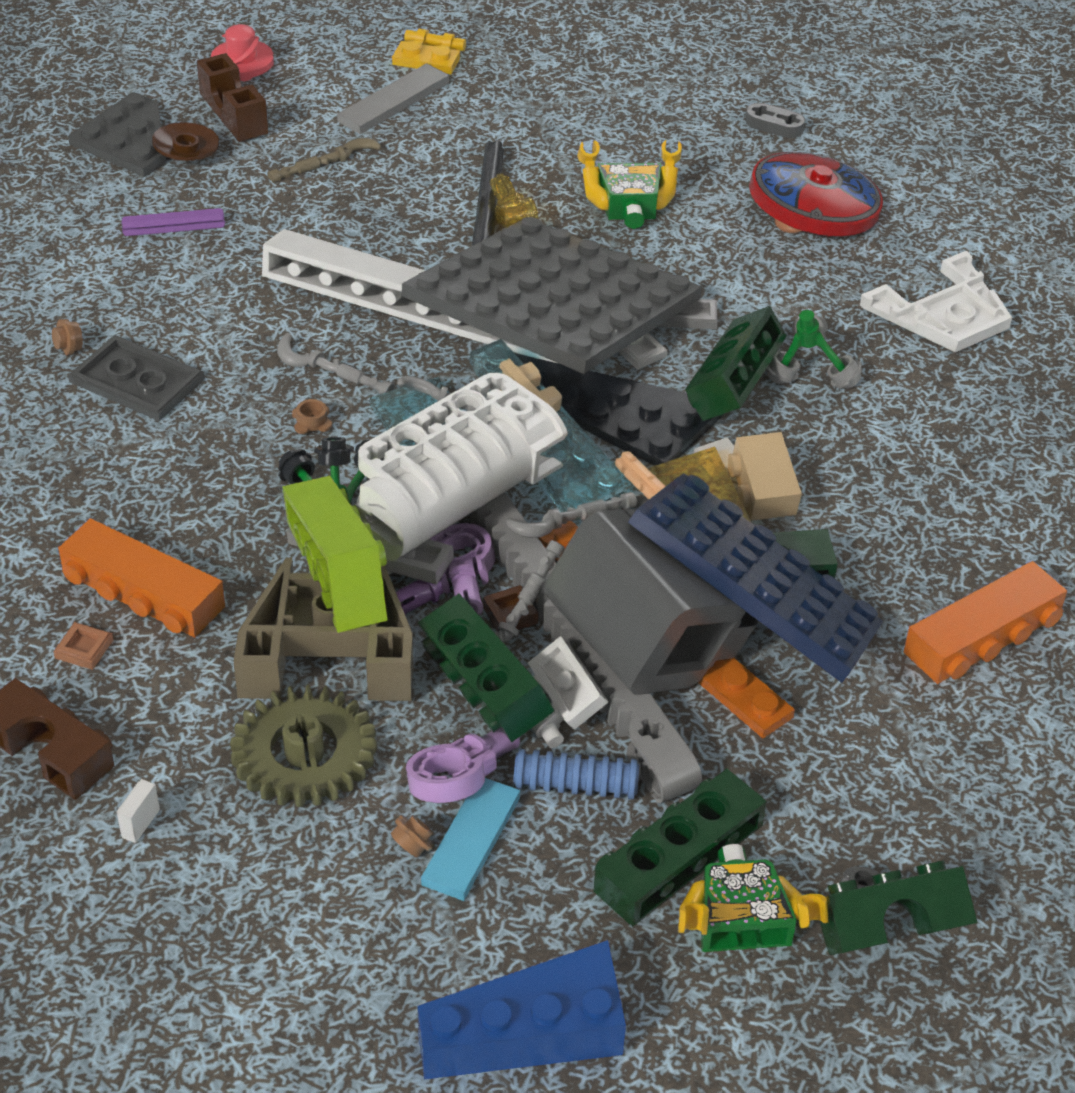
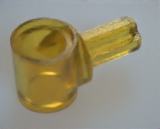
[490,173,538,228]

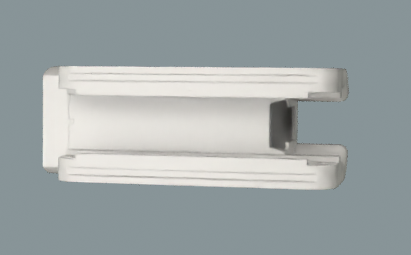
[356,373,568,561]

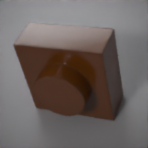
[483,585,539,632]

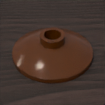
[152,122,219,161]

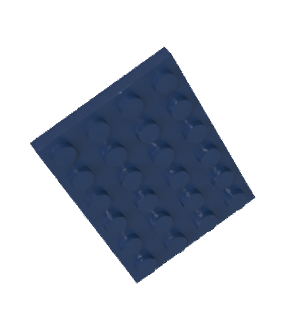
[628,473,883,683]

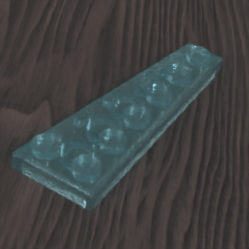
[469,339,634,522]

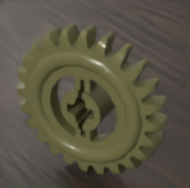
[230,684,377,807]

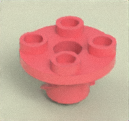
[211,24,274,81]

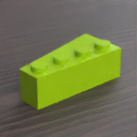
[282,476,387,633]

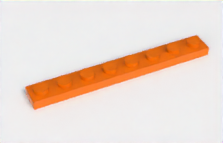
[538,521,795,739]

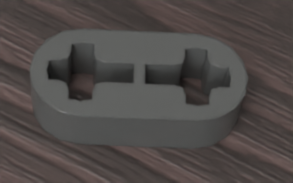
[745,103,805,138]

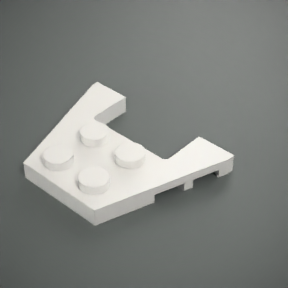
[860,251,1012,352]

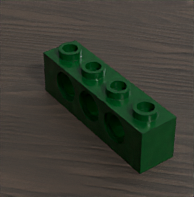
[685,306,787,421]
[418,593,555,742]
[593,769,767,927]

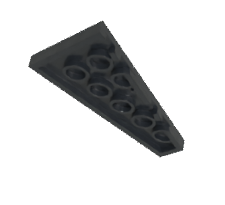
[482,351,725,471]

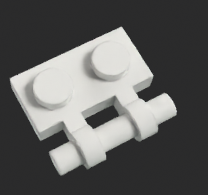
[528,636,608,748]

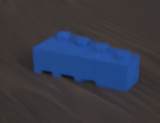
[417,940,626,1080]

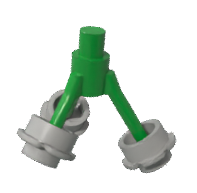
[766,310,862,389]

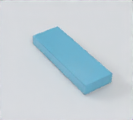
[421,778,520,901]

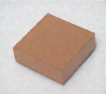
[53,622,113,670]

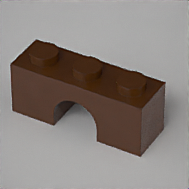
[197,53,268,142]
[0,678,115,800]

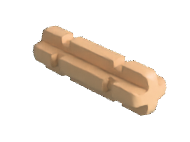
[615,451,666,499]

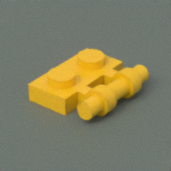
[392,28,466,75]

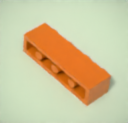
[58,518,226,638]
[903,561,1067,684]

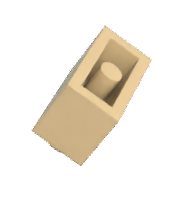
[728,432,802,521]

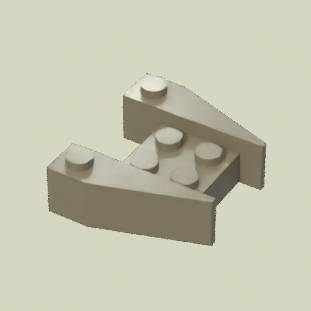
[233,557,414,701]

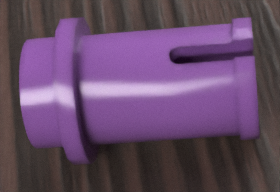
[396,579,444,615]

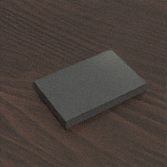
[68,335,205,421]

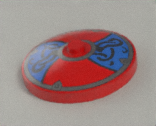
[749,152,883,236]

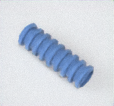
[513,749,640,799]

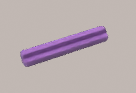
[122,208,225,236]

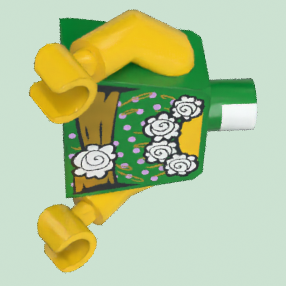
[577,140,682,229]
[678,844,829,952]

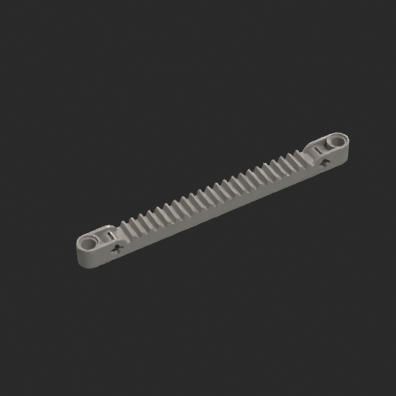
[414,424,702,804]

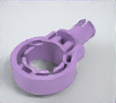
[430,523,495,615]
[406,729,520,803]

